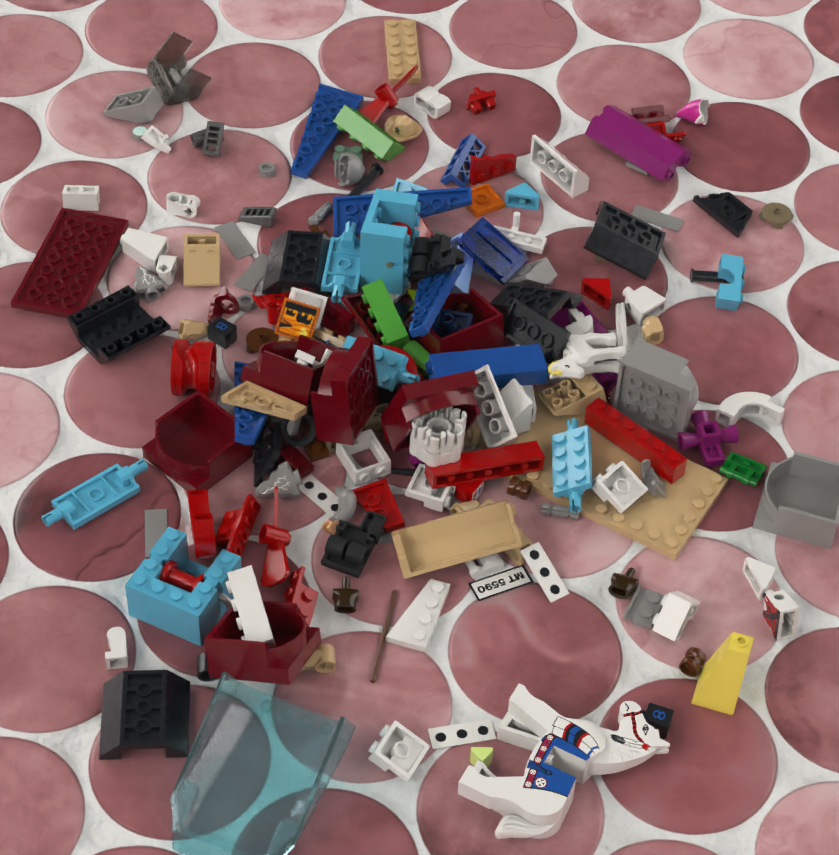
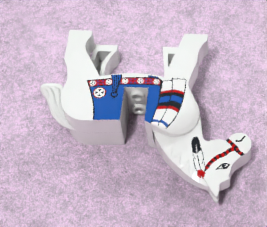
[458,683,670,839]

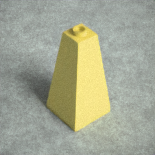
[691,632,754,716]

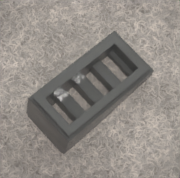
[202,121,225,157]
[238,207,277,228]

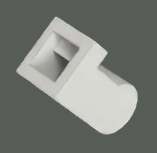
[105,627,128,670]

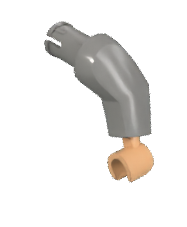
[322,485,357,533]

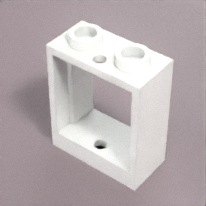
[336,429,391,486]

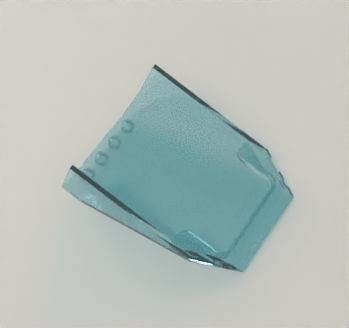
[170,671,356,855]

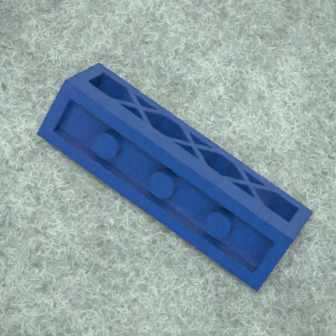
[440,133,486,188]

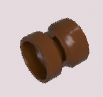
[507,476,532,501]
[679,647,707,677]

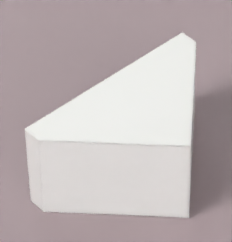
[742,557,776,601]

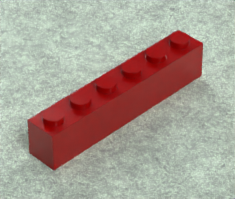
[584,398,687,484]
[424,440,545,489]

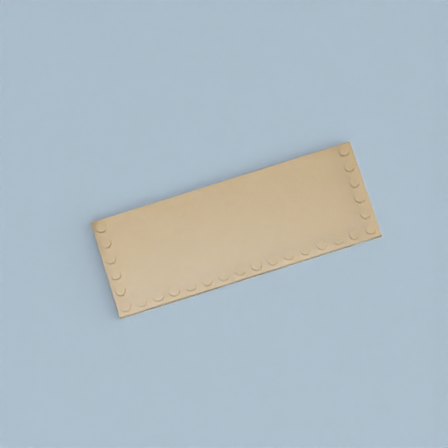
[463,388,729,560]

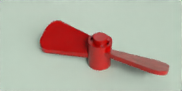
[359,64,418,123]
[259,486,291,587]

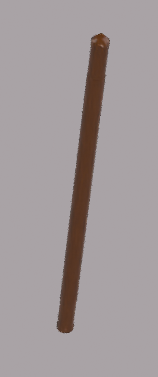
[370,590,397,683]

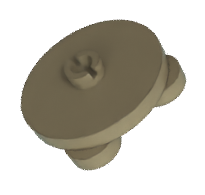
[759,203,793,229]

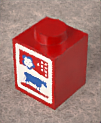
[455,480,485,502]

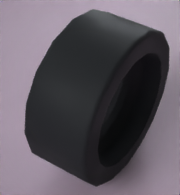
[281,412,316,447]

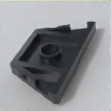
[693,192,753,238]
[253,421,281,488]

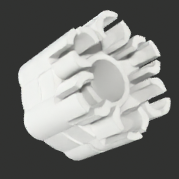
[409,406,467,467]

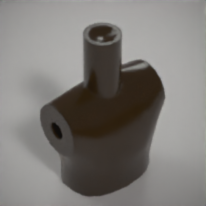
[609,568,639,599]
[332,576,359,613]

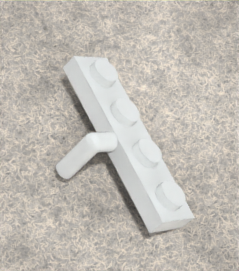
[475,212,547,254]
[294,349,333,368]

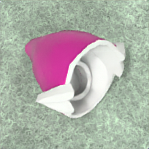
[676,97,710,125]

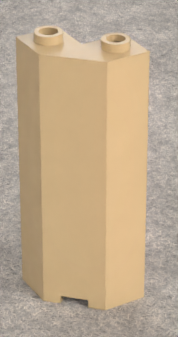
[391,500,524,579]

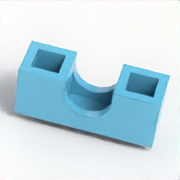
[715,254,746,311]

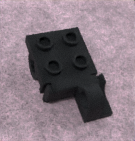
[410,233,465,281]
[321,510,387,578]

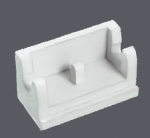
[62,185,100,211]

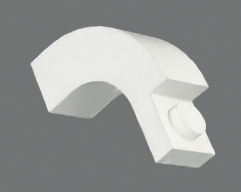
[714,392,785,427]

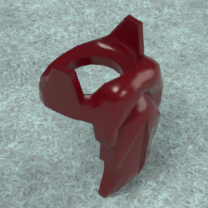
[207,286,239,324]

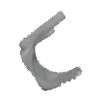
[641,459,666,498]

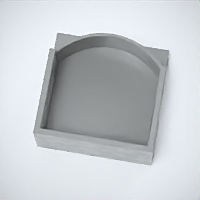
[613,338,699,442]
[753,451,839,549]

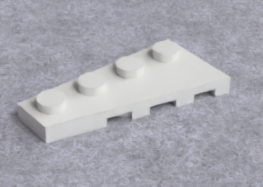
[386,579,450,652]

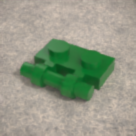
[719,452,767,487]

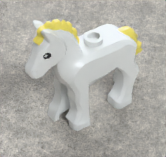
[548,332,626,379]

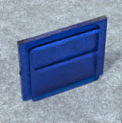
[455,217,530,285]

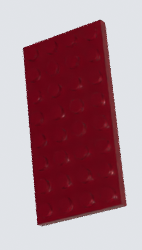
[11,208,129,318]

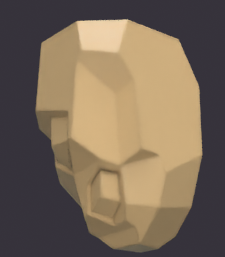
[641,316,664,345]
[178,319,210,340]

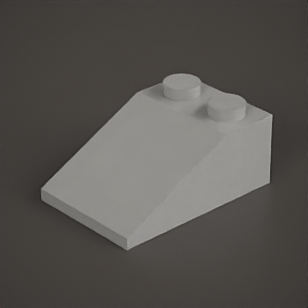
[102,86,164,124]

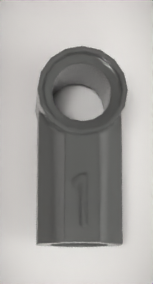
[190,126,224,148]

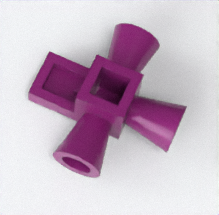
[677,410,739,467]

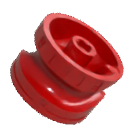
[170,339,217,398]

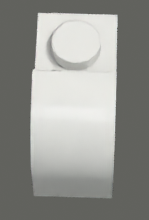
[565,308,594,335]

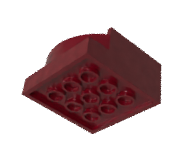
[402,288,504,354]
[241,335,337,406]
[310,336,380,446]
[381,370,481,451]
[142,390,253,491]
[204,600,321,685]

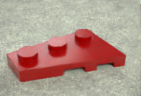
[469,154,517,186]
[352,478,405,533]

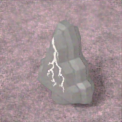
[133,266,168,302]
[255,461,303,500]

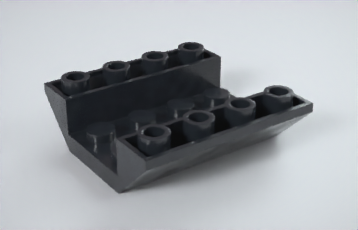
[583,201,666,280]
[262,230,332,298]
[490,282,583,320]
[67,285,171,364]
[99,670,190,760]

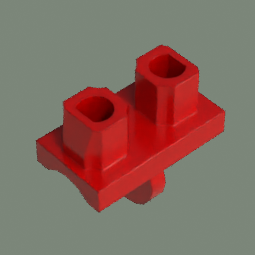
[465,87,496,115]

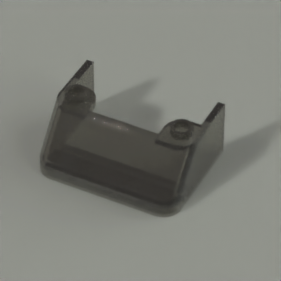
[147,31,212,106]

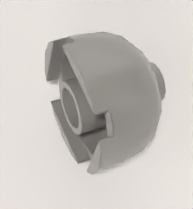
[334,152,365,187]

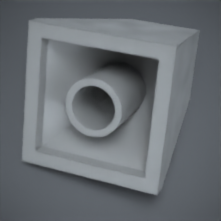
[504,257,557,288]

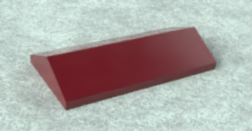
[340,292,383,345]

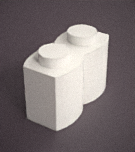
[414,86,451,119]

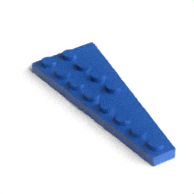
[291,83,364,179]
[333,187,472,237]
[409,252,468,338]
[234,361,269,445]

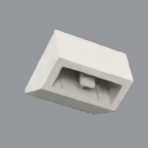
[500,379,534,434]

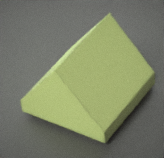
[470,747,493,767]

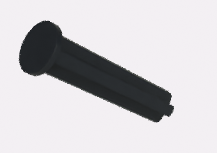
[348,163,384,196]
[690,268,744,283]

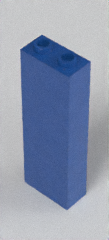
[425,344,548,388]

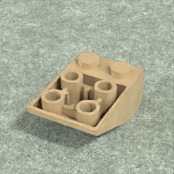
[184,234,221,287]
[537,374,607,416]

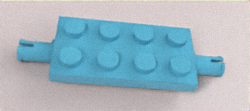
[321,221,360,303]
[331,335,420,392]
[552,418,593,513]
[41,459,149,530]

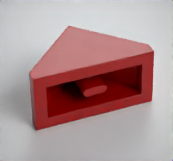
[580,278,612,311]

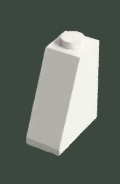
[120,228,169,273]

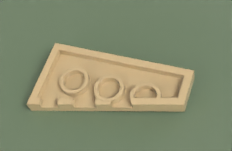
[221,381,307,421]

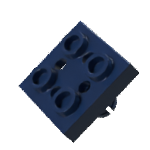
[431,308,474,338]

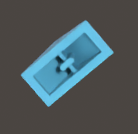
[505,182,540,211]

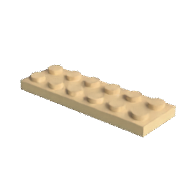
[384,19,421,84]

